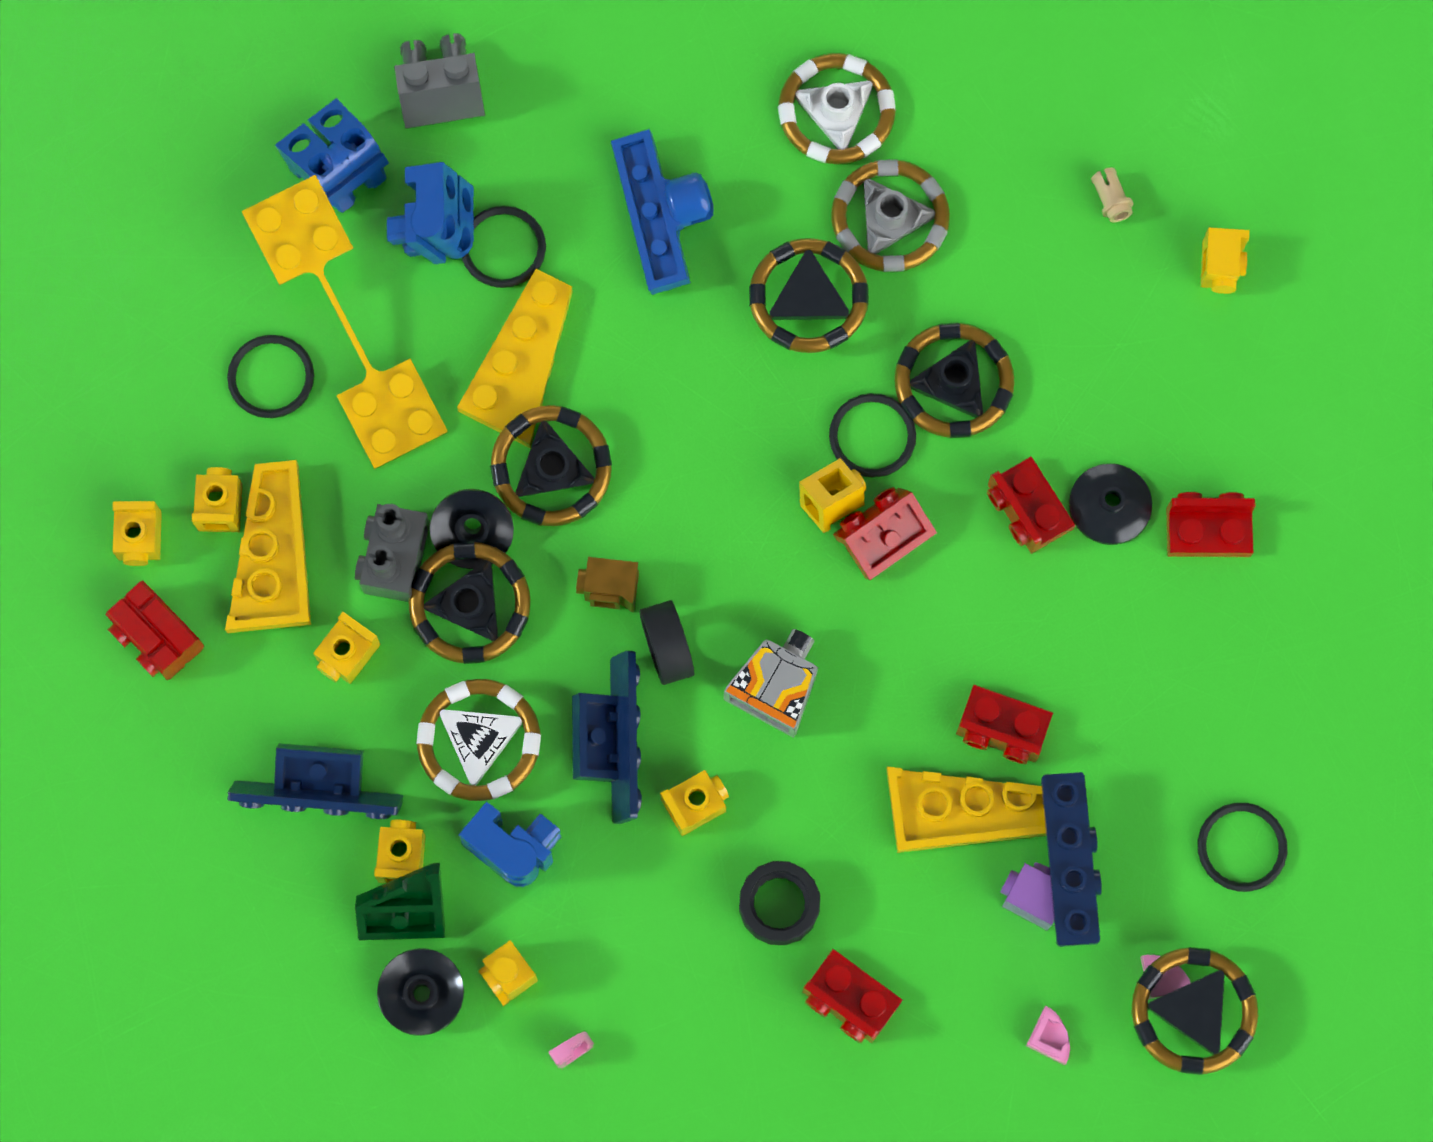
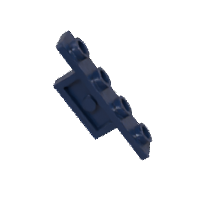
[572,650,642,824]
[228,743,403,819]
[1041,772,1102,947]

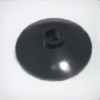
[1069,464,1152,545]
[430,489,514,569]
[377,949,464,1036]

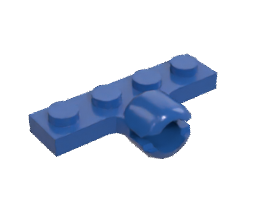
[611,129,714,295]

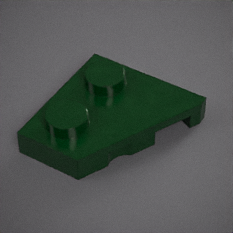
[355,863,445,940]

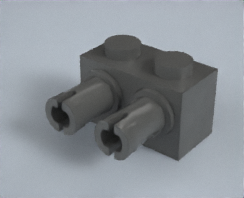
[394,33,485,129]
[355,504,430,602]

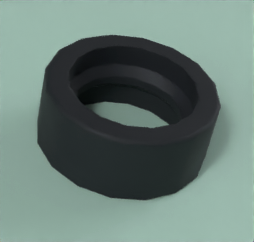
[639,600,695,685]
[739,861,820,945]

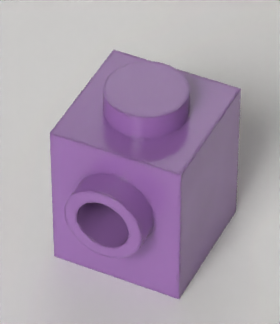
[1000,862,1054,931]

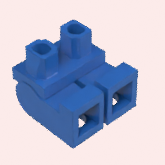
[275,98,389,212]
[387,162,474,264]
[459,801,561,887]

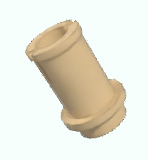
[1091,168,1133,223]

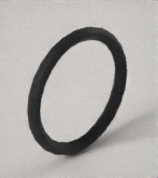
[461,206,546,288]
[227,335,314,418]
[829,393,916,478]
[1197,803,1287,892]

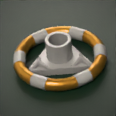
[831,159,950,272]

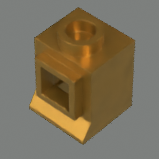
[576,557,639,613]

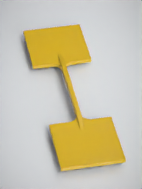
[241,175,448,469]

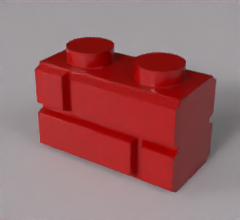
[105,581,205,681]

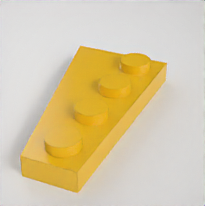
[457,269,573,449]
[225,460,311,633]
[886,767,1046,853]

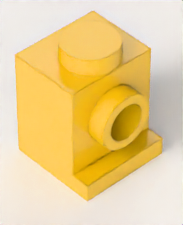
[1201,227,1250,294]
[799,458,867,533]
[192,467,243,532]
[112,501,162,566]
[313,612,381,684]
[660,770,729,836]
[374,820,426,883]
[478,940,538,1006]

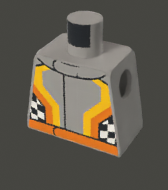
[724,629,818,738]

